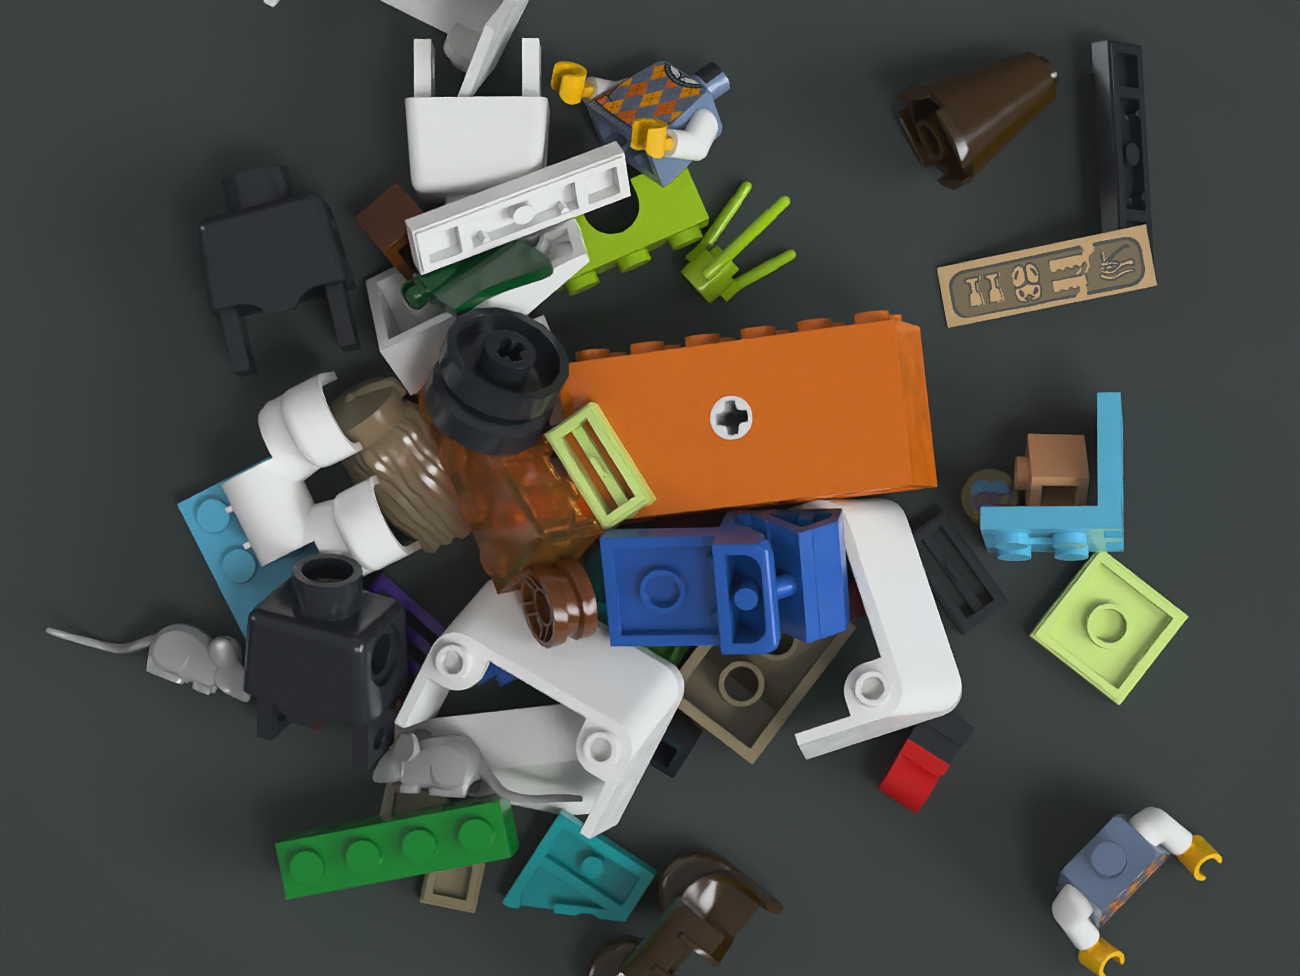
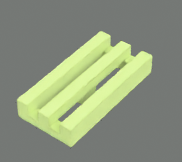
[544,402,657,530]

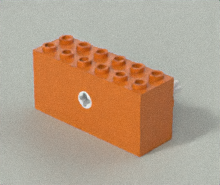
[560,310,938,526]

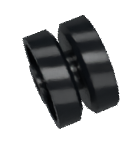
[425,307,569,456]

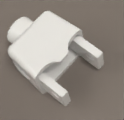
[405,38,550,205]

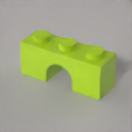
[555,167,709,296]

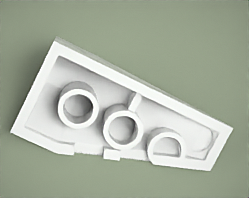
[390,703,606,816]

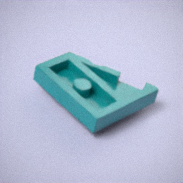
[502,809,657,922]

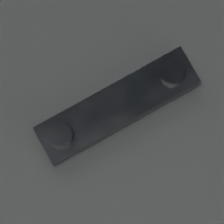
[1091,40,1154,264]

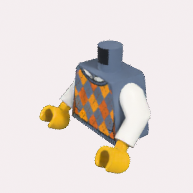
[550,61,730,188]
[1052,807,1222,976]

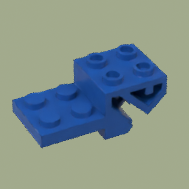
[600,508,850,655]

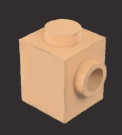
[1014,434,1090,506]

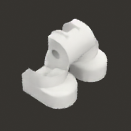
[221,371,422,577]

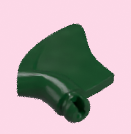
[400,240,554,318]

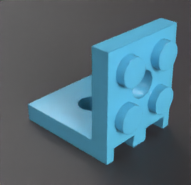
[980,392,1124,561]

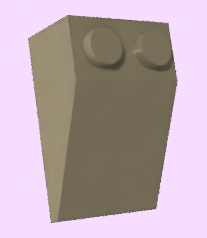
[678,622,857,765]

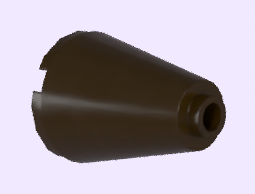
[897,51,1058,190]

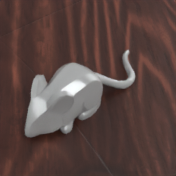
[46,623,251,702]
[372,729,583,804]

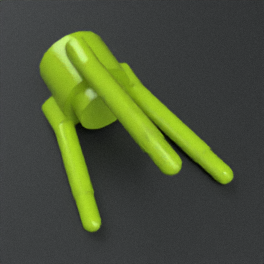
[680,181,796,304]

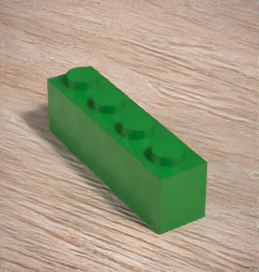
[275,794,519,900]

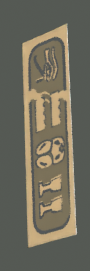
[937,224,1157,328]

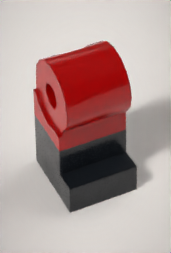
[876,712,976,814]

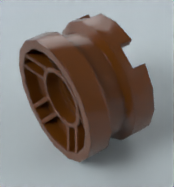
[520,558,598,649]

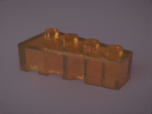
[417,382,603,594]

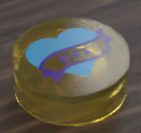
[960,469,1019,524]

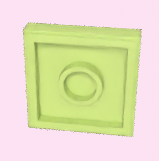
[1028,552,1188,705]

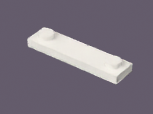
[404,141,631,275]

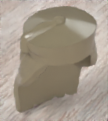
[329,376,495,553]

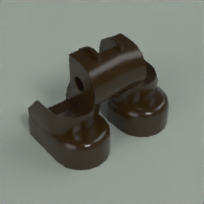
[586,848,784,976]

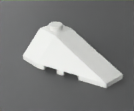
[365,218,590,395]

